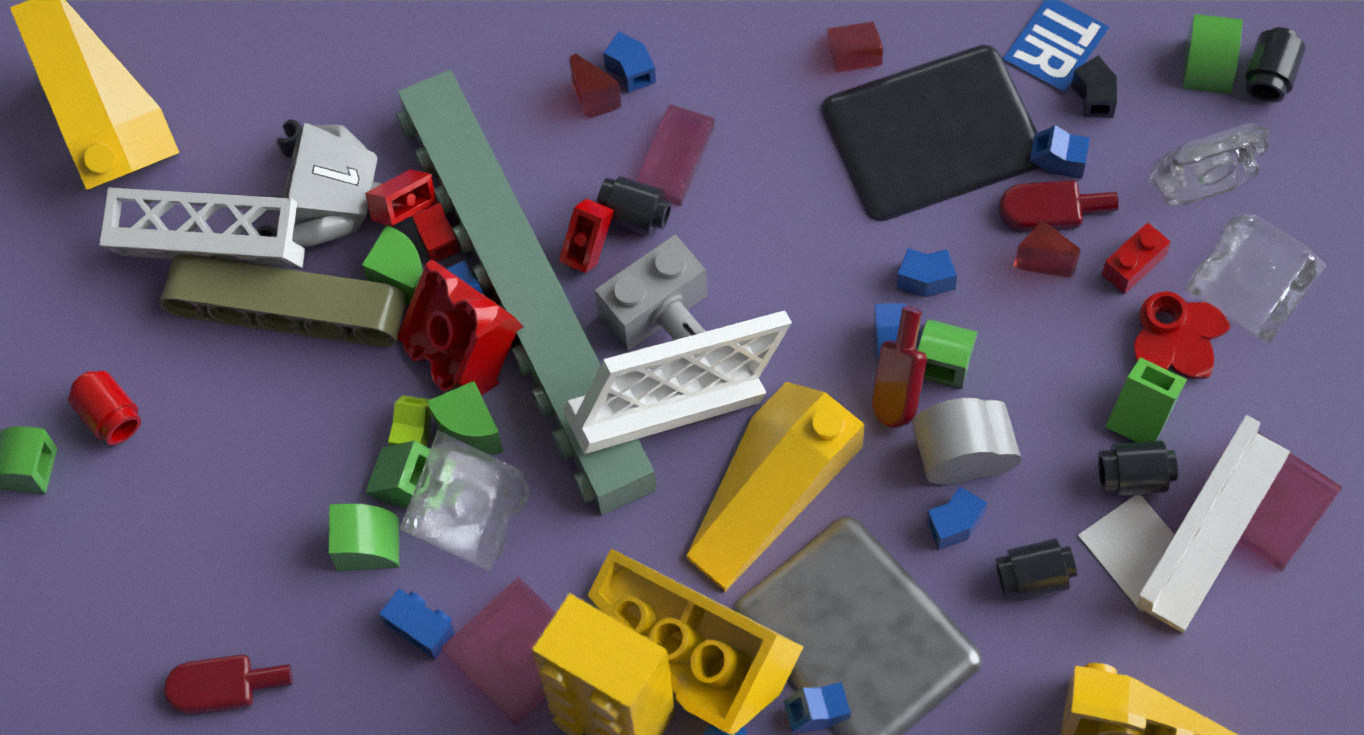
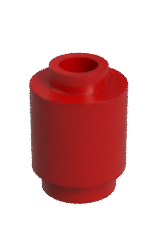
[68,371,141,445]

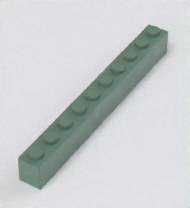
[395,69,657,516]

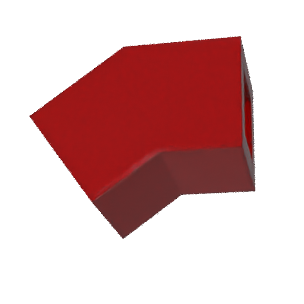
[410,200,460,262]

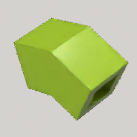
[388,395,432,446]

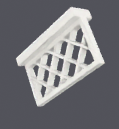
[563,310,792,454]

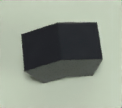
[1071,55,1117,118]

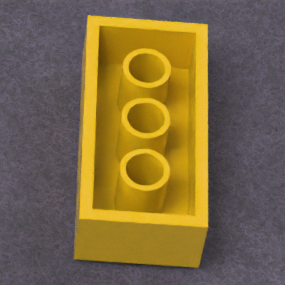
[532,593,675,735]

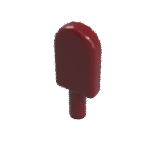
[999,180,1119,232]
[872,306,927,428]
[164,654,293,715]

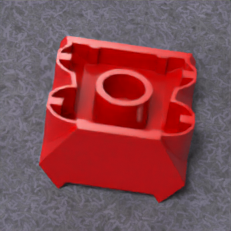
[397,260,524,396]

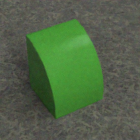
[1182,14,1243,94]
[362,225,423,305]
[918,319,978,389]
[1105,358,1187,442]
[427,381,503,456]
[0,426,58,494]
[365,440,455,511]
[329,504,399,571]

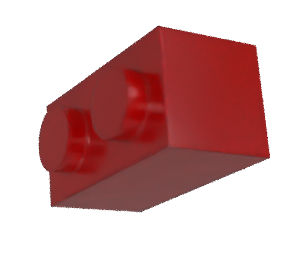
[365,169,437,226]
[558,198,614,273]
[1101,222,1171,295]

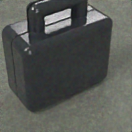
[821,44,1041,221]

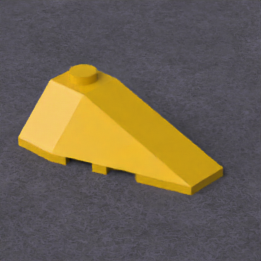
[10,0,179,190]
[687,382,865,592]
[588,548,803,735]
[1060,663,1237,735]

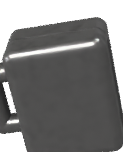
[733,517,982,735]

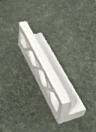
[100,188,305,268]
[1137,415,1290,633]

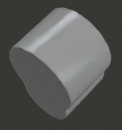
[912,398,1022,485]

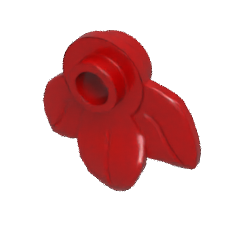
[1134,291,1231,379]

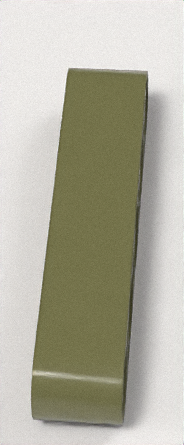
[159,254,407,347]

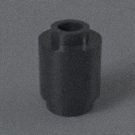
[1245,27,1306,103]
[596,176,672,236]
[1098,440,1178,496]
[995,538,1077,601]

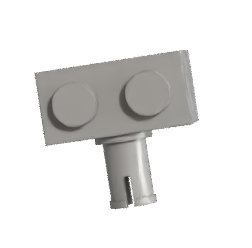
[595,234,707,351]

